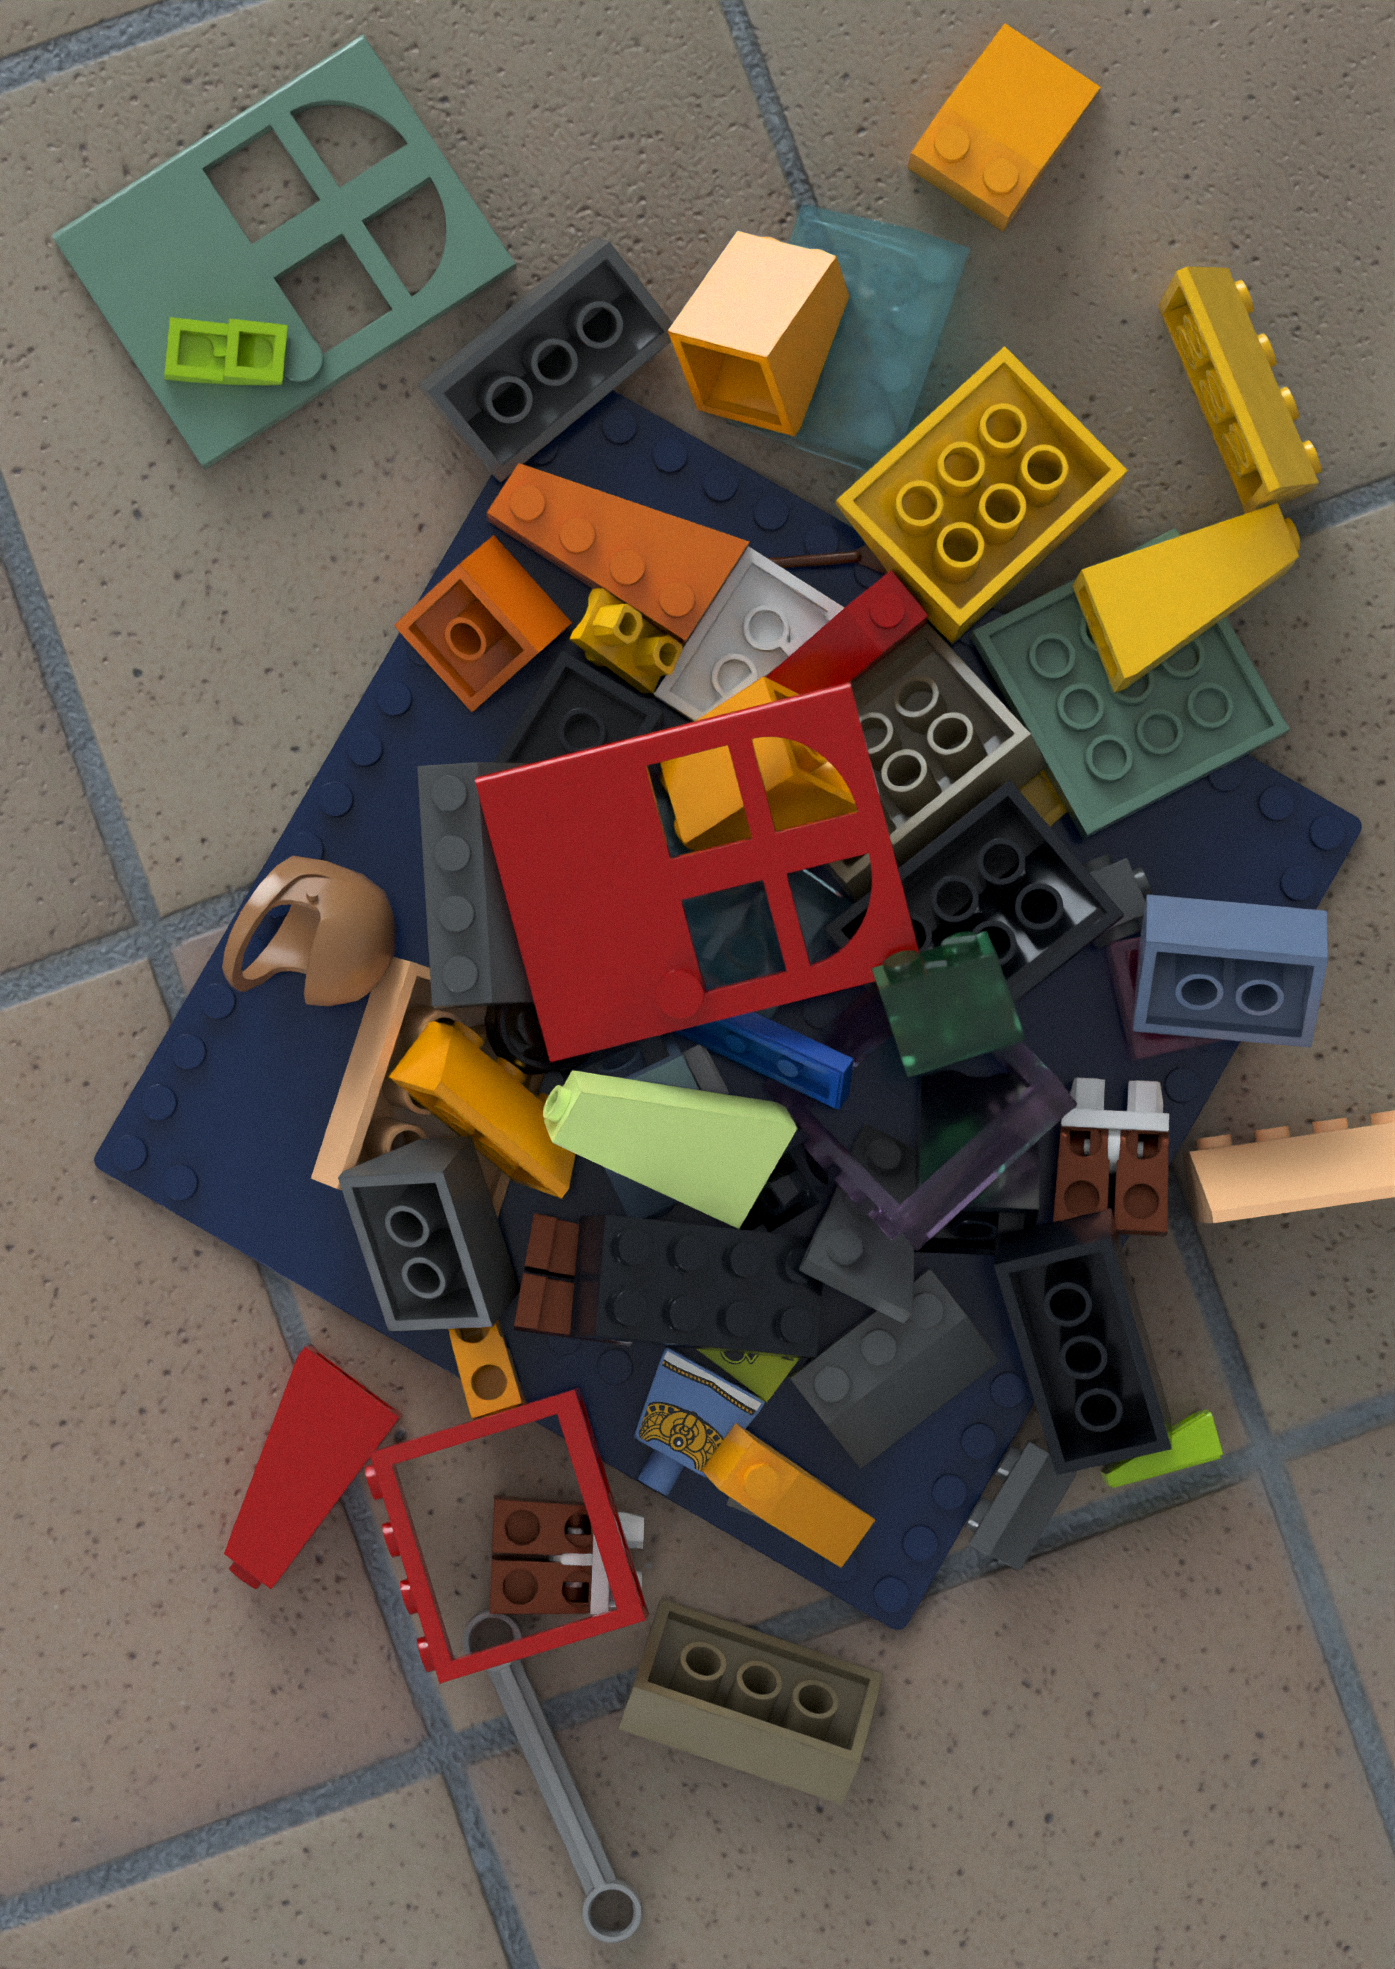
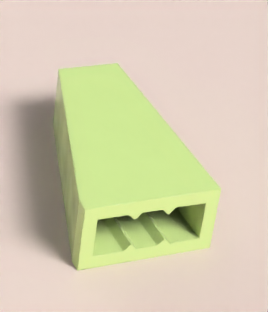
[543,1070,798,1229]

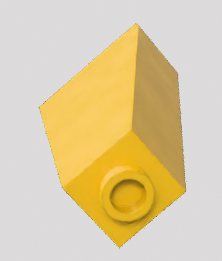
[1072,503,1300,693]

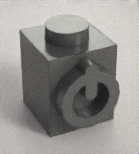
[1082,853,1153,949]

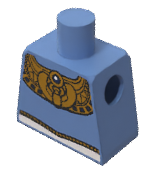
[634,1346,765,1496]

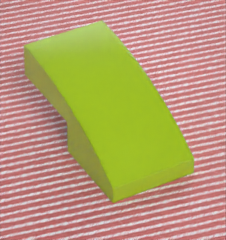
[164,317,288,385]

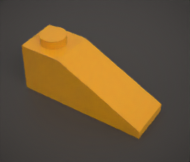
[701,1423,875,1568]

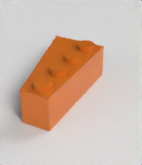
[487,463,749,647]

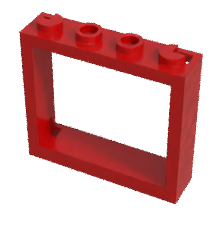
[365,1387,649,1684]

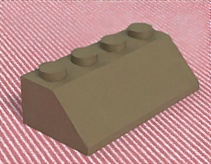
[618,1599,883,1805]

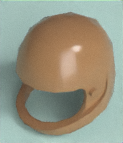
[222,856,398,1006]

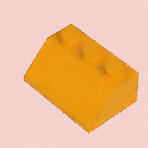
[389,1021,576,1198]

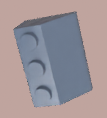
[1133,894,1328,1048]

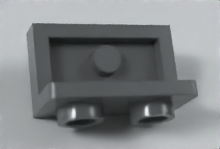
[964,1440,1077,1570]

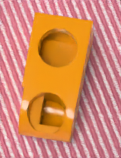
[448,1319,527,1420]

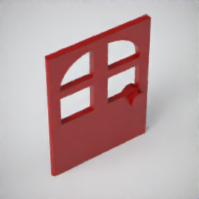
[475,682,923,1062]

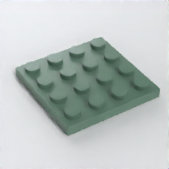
[970,528,1290,840]

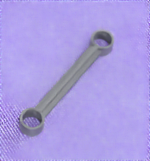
[463,1609,642,1943]

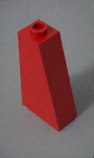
[224,1345,403,1589]

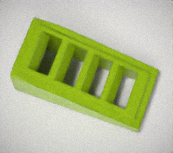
[1101,1409,1223,1488]

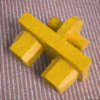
[569,588,683,694]

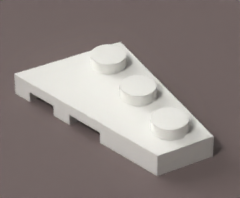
[653,546,844,722]

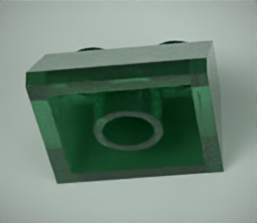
[871,931,1025,1078]

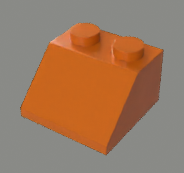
[394,535,572,712]

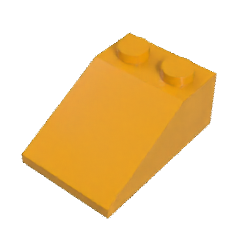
[908,23,1101,232]

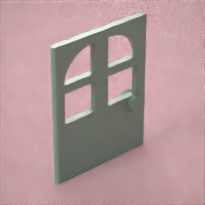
[52,34,517,470]

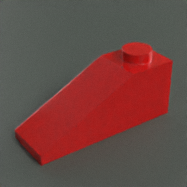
[766,570,929,695]

